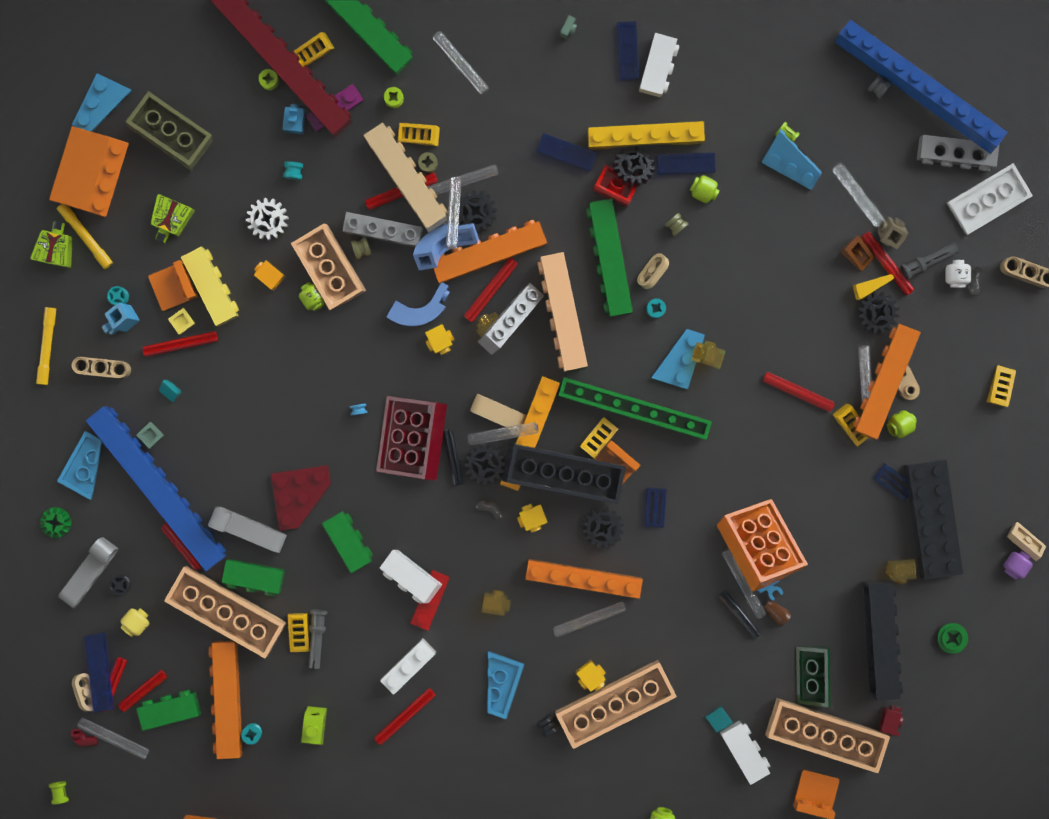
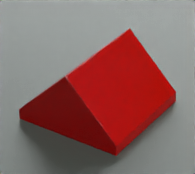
[593,164,637,208]

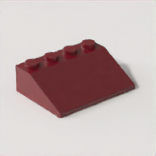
[376,396,447,480]

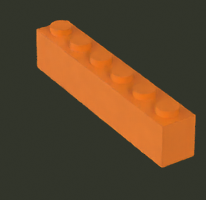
[433,220,547,284]
[853,324,921,441]
[525,559,643,599]
[209,640,243,759]

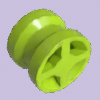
[259,69,280,91]
[384,87,404,108]

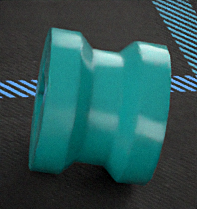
[283,161,303,180]
[107,286,129,305]
[646,299,666,318]
[241,723,262,745]

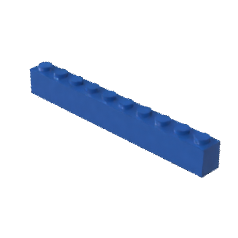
[835,19,1008,154]
[86,406,227,571]

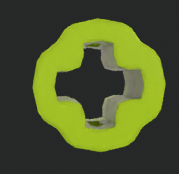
[774,122,800,142]
[49,781,69,804]

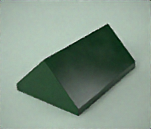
[796,646,831,707]

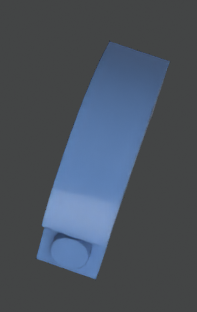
[413,222,479,270]
[387,282,450,327]

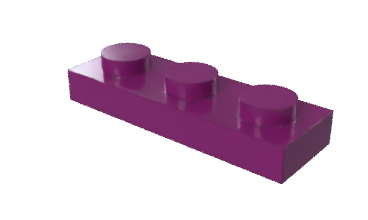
[305,84,364,132]

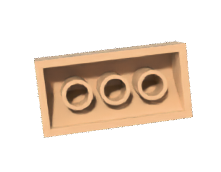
[291,224,366,310]

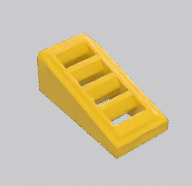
[294,32,335,67]
[397,123,440,146]
[853,274,894,300]
[987,365,1016,407]
[833,404,868,447]
[579,417,618,459]
[288,613,310,652]

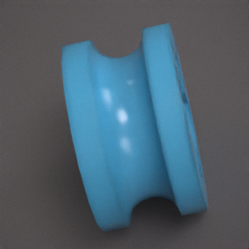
[349,403,368,416]

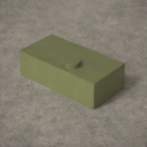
[126,91,214,171]

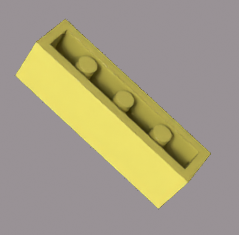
[181,247,239,327]

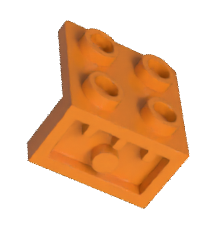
[148,260,198,311]
[593,440,641,485]
[793,769,840,819]

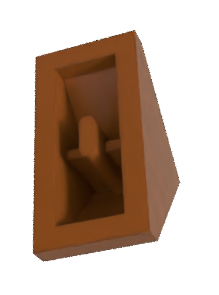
[840,235,875,271]

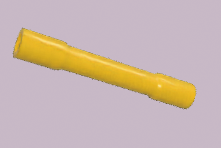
[57,204,113,270]
[36,307,57,385]

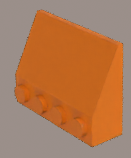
[49,126,129,218]
[717,499,808,592]

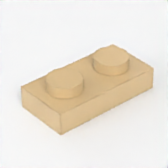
[1007,522,1046,561]

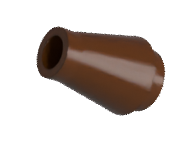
[763,599,792,627]

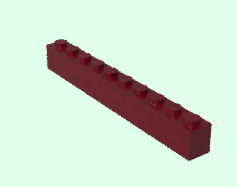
[210,0,352,138]

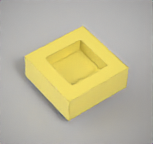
[168,308,196,335]

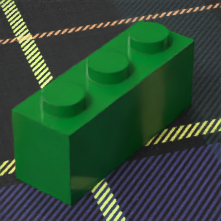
[322,511,373,573]
[222,559,285,596]
[137,690,201,731]

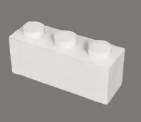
[639,33,679,98]
[380,550,442,604]
[380,638,436,695]
[720,721,771,785]

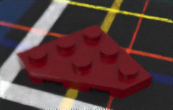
[271,465,331,531]

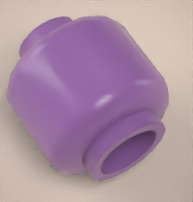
[1003,551,1033,580]

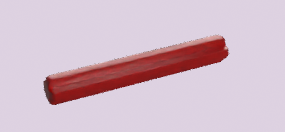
[365,172,438,210]
[861,231,914,296]
[464,258,518,322]
[142,331,218,357]
[763,372,835,412]
[374,688,436,745]

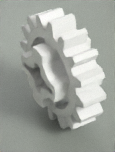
[246,198,289,240]

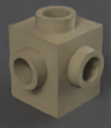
[878,217,908,249]

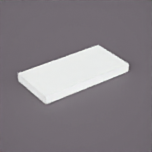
[947,163,1033,235]

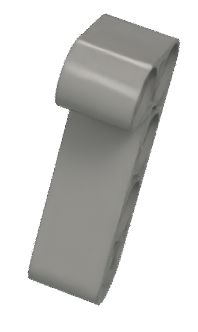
[208,506,287,553]
[58,537,119,609]

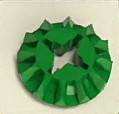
[40,507,71,538]
[937,623,968,654]

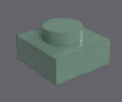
[560,15,577,39]
[137,422,164,449]

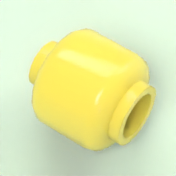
[120,608,149,637]

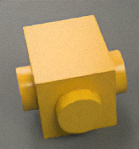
[425,324,454,355]
[517,504,548,533]
[576,660,606,692]

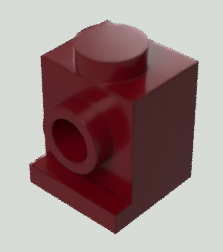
[877,705,903,737]

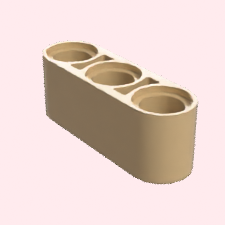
[1000,257,1049,288]
[72,357,131,379]
[469,394,527,433]

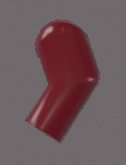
[70,729,98,747]

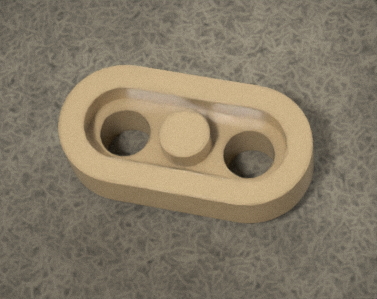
[637,253,669,289]
[898,365,920,400]
[72,673,99,712]

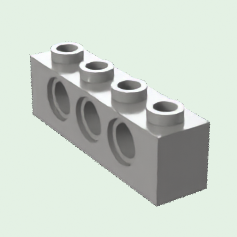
[917,135,999,171]
[342,212,423,247]
[478,283,544,355]

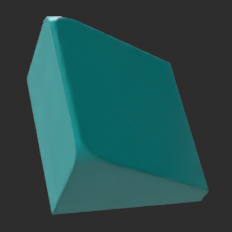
[159,380,182,402]
[705,705,733,732]

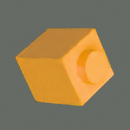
[254,260,286,291]

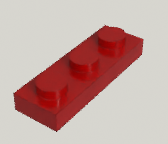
[410,570,450,630]

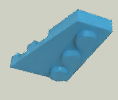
[72,73,133,132]
[761,129,822,190]
[651,329,705,389]
[57,431,103,500]
[488,651,525,719]

